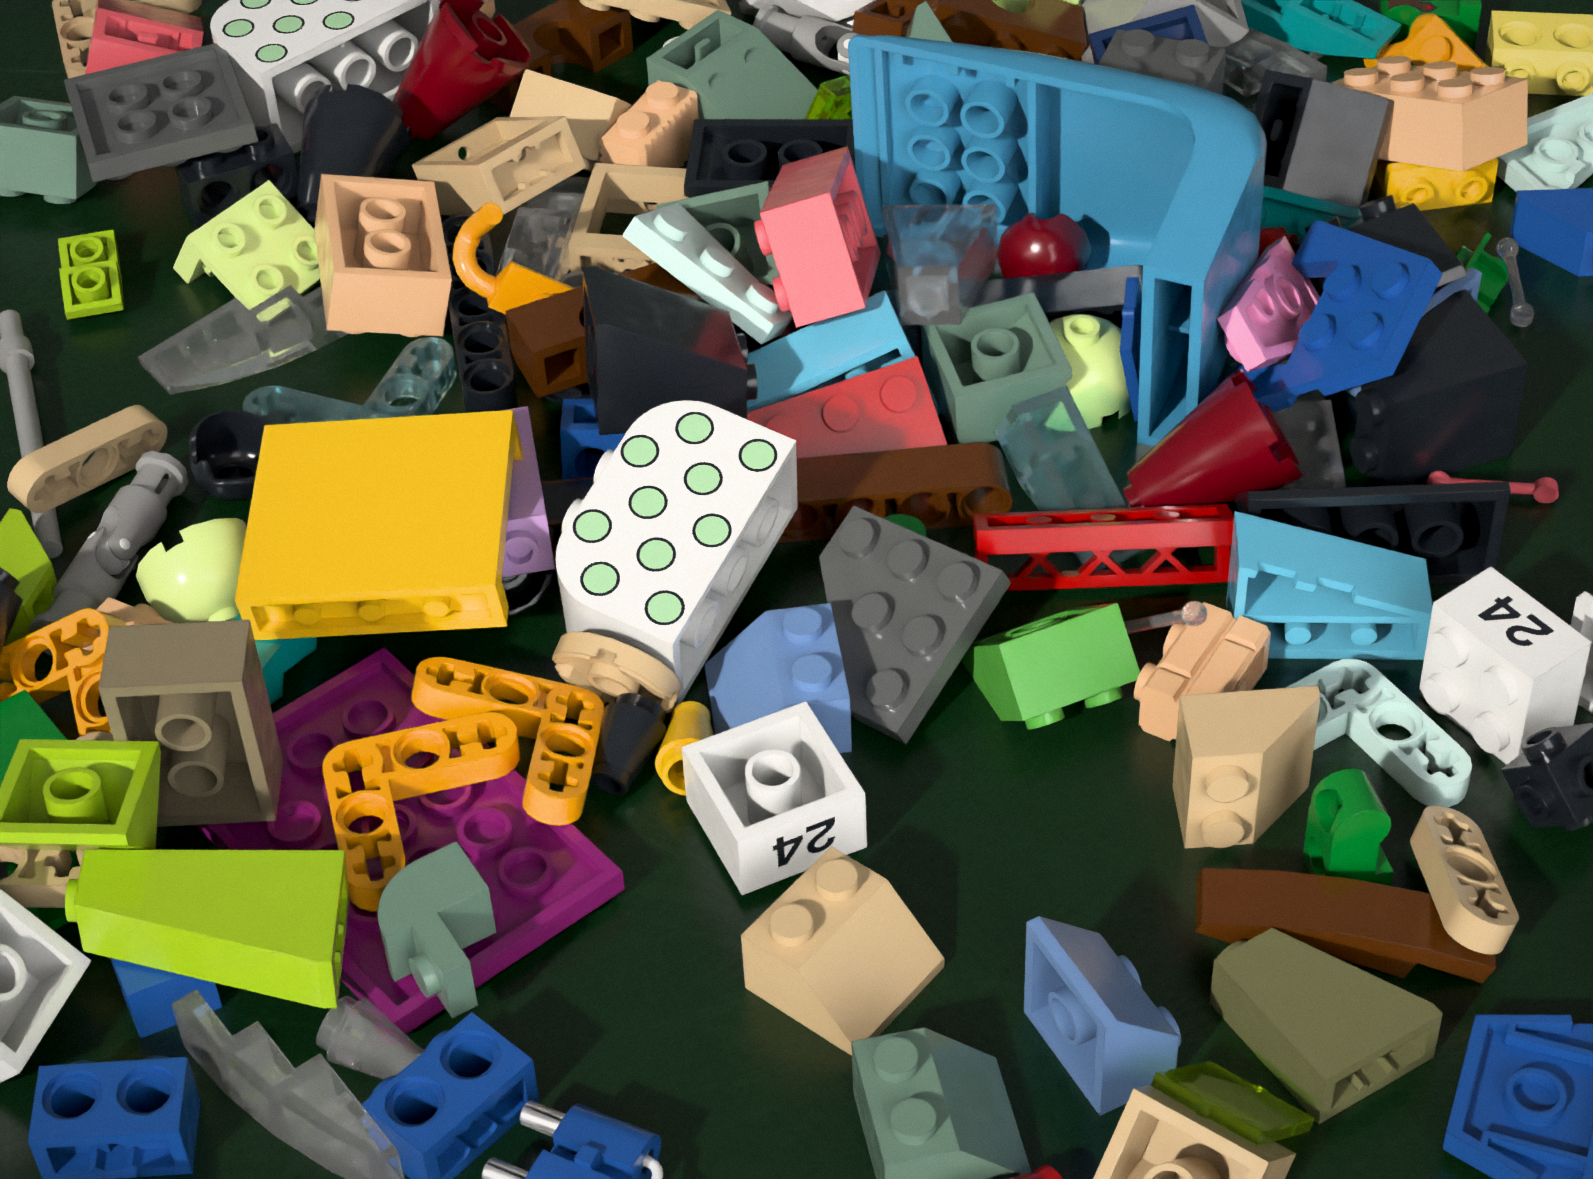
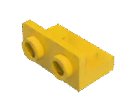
[1371,157,1498,211]

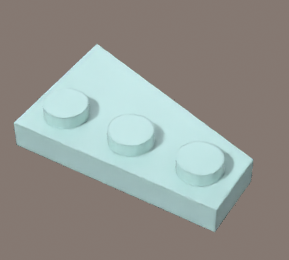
[1496,93,1593,193]
[622,203,793,344]

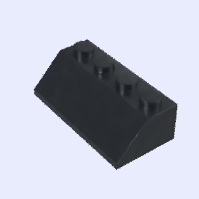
[1233,482,1511,585]

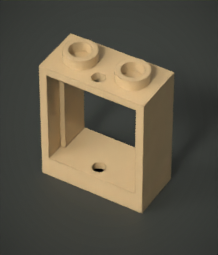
[412,116,586,215]
[568,163,688,274]

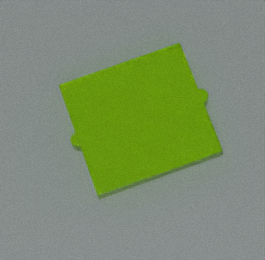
[1151,1061,1315,1145]

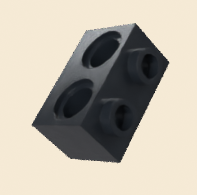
[174,123,299,230]

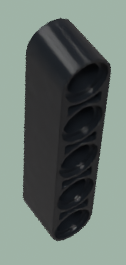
[442,214,519,413]

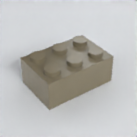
[98,619,283,827]

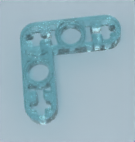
[242,337,457,425]

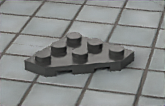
[819,505,1011,744]

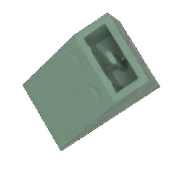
[646,10,841,119]

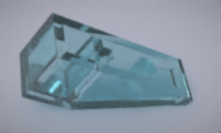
[994,385,1147,570]

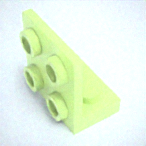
[173,180,321,323]

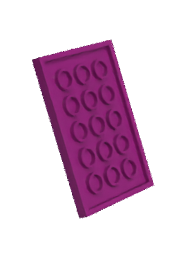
[196,647,625,1040]

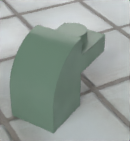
[378,841,497,1018]

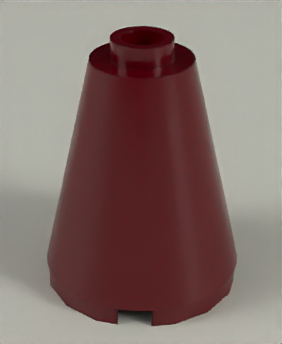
[392,0,531,140]
[1123,369,1305,508]

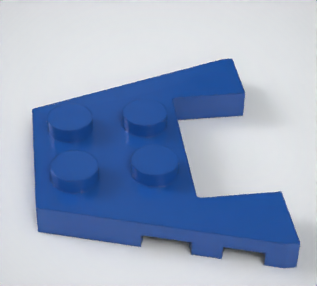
[1236,220,1443,412]
[1443,1015,1593,1179]

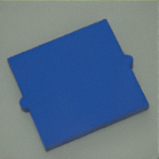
[1120,277,1142,421]

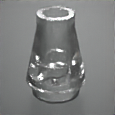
[316,995,425,1080]

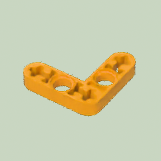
[0,608,126,737]
[411,657,604,826]
[322,712,520,912]

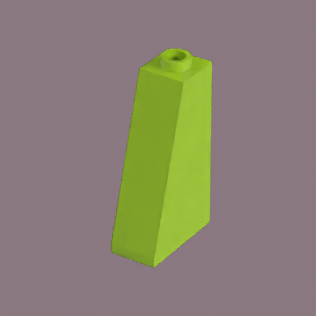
[65,849,350,1008]

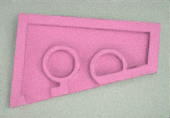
[1217,235,1320,372]

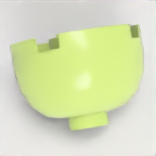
[1036,314,1131,429]
[136,518,247,623]

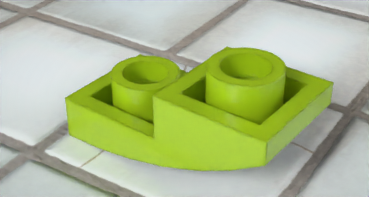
[58,229,124,320]

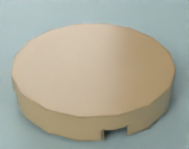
[552,631,682,714]

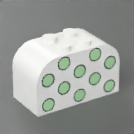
[210,0,440,153]
[555,400,798,706]

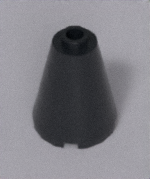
[296,84,412,229]

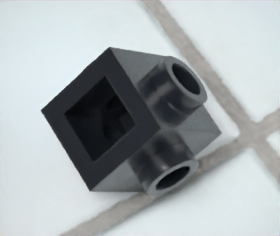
[1501,723,1593,831]

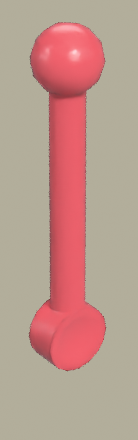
[1426,470,1559,504]

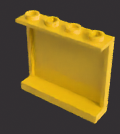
[234,410,523,641]

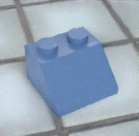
[704,603,852,753]
[1024,916,1182,1116]

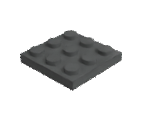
[64,43,258,183]

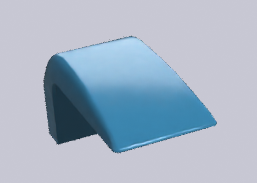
[848,35,1267,447]

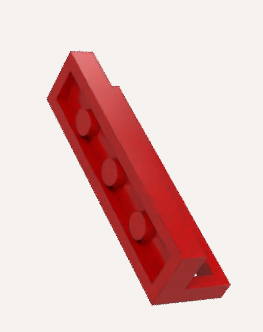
[973,504,1234,591]

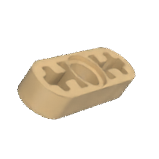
[7,405,167,513]
[1410,805,1519,954]

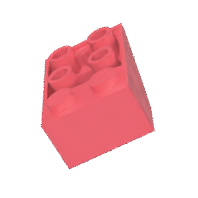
[85,0,204,74]

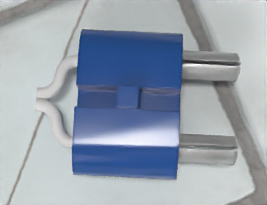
[482,1100,663,1179]

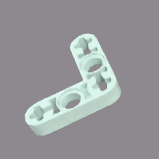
[1286,659,1472,807]

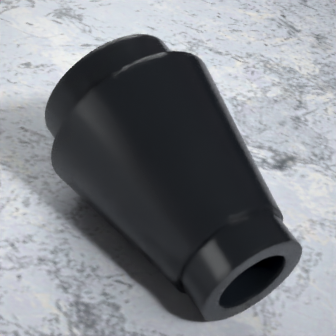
[590,693,666,796]

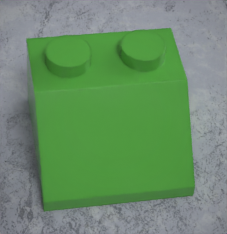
[961,603,1140,730]

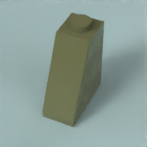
[1209,928,1443,1125]

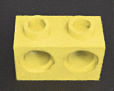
[1485,11,1593,96]

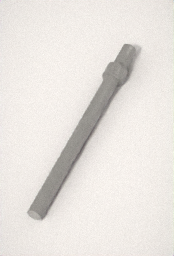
[0,310,63,559]

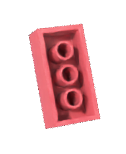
[754,146,881,328]

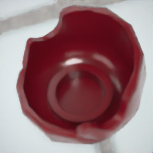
[996,213,1092,279]

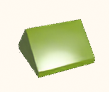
[0,739,161,851]

